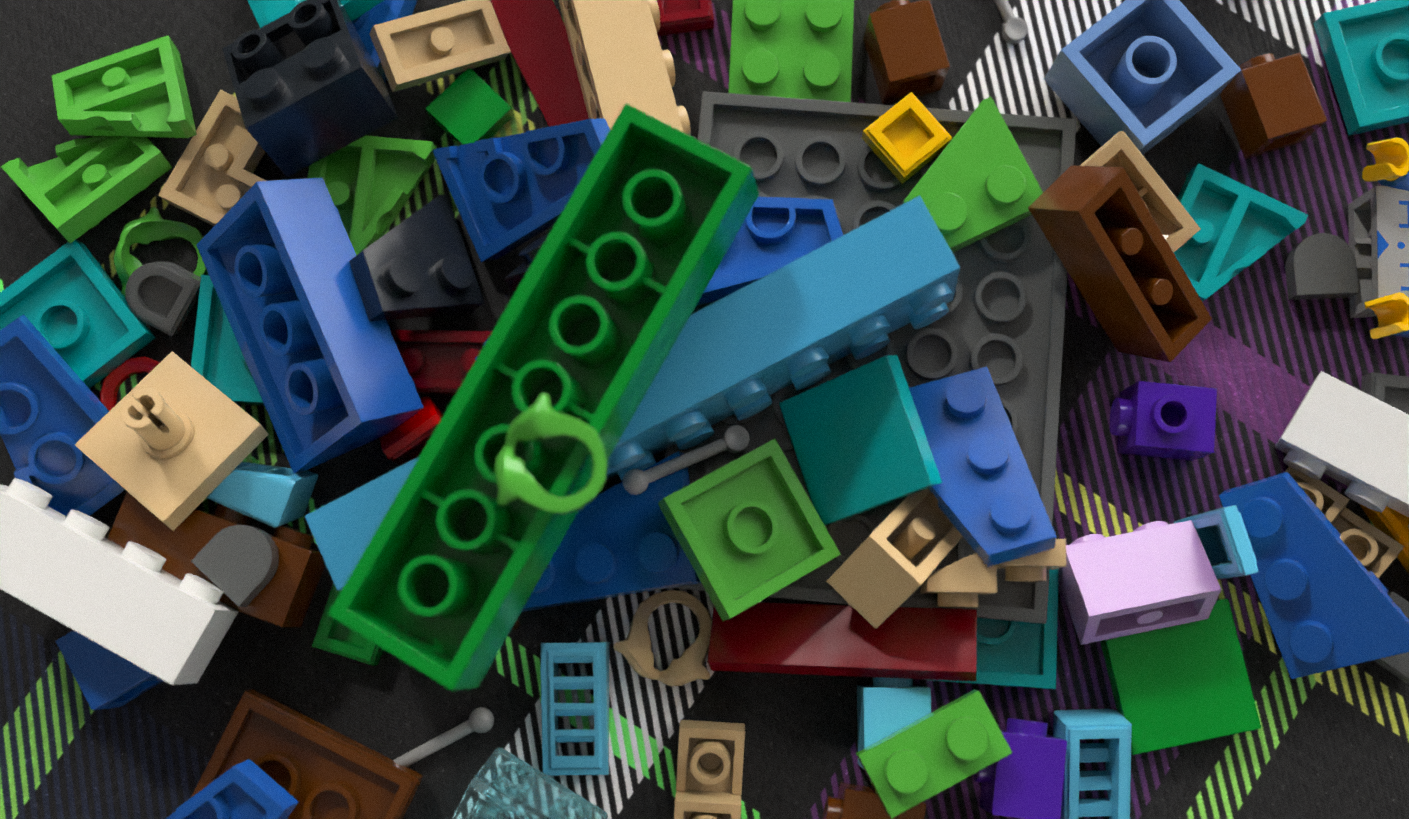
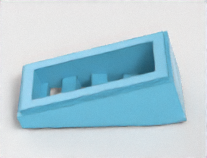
[207,462,318,528]
[1174,505,1259,579]
[540,642,609,775]
[1053,709,1132,819]

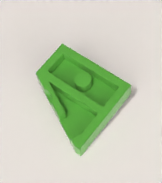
[52,35,197,138]
[903,97,1043,253]
[1,136,172,244]
[308,136,436,255]

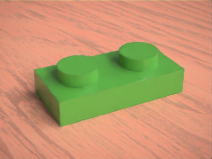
[856,690,1012,819]

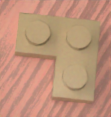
[158,89,266,226]

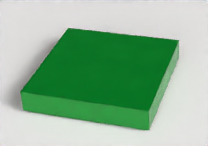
[1100,598,1261,755]

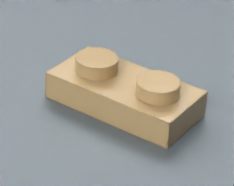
[369,0,510,92]

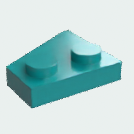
[1174,163,1308,301]

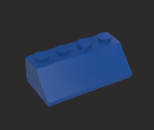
[196,177,424,474]

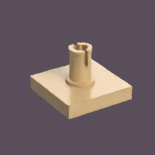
[75,351,269,531]

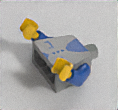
[1348,137,1409,339]

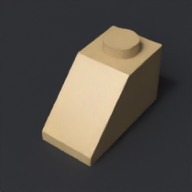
[826,488,963,629]

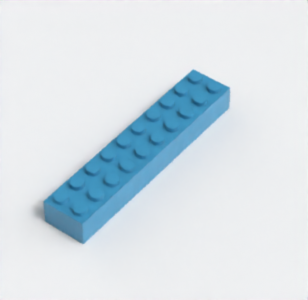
[305,196,960,591]

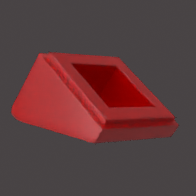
[379,396,443,466]

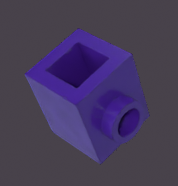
[1110,381,1217,461]
[973,718,1067,819]

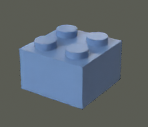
[1044,0,1241,155]

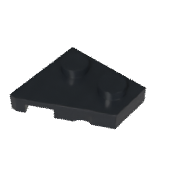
[349,195,484,321]

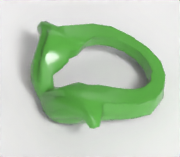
[113,207,208,297]
[495,393,608,515]

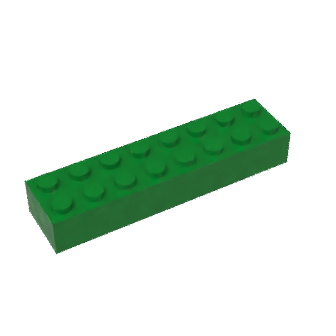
[328,103,759,691]

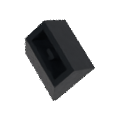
[222,0,398,177]

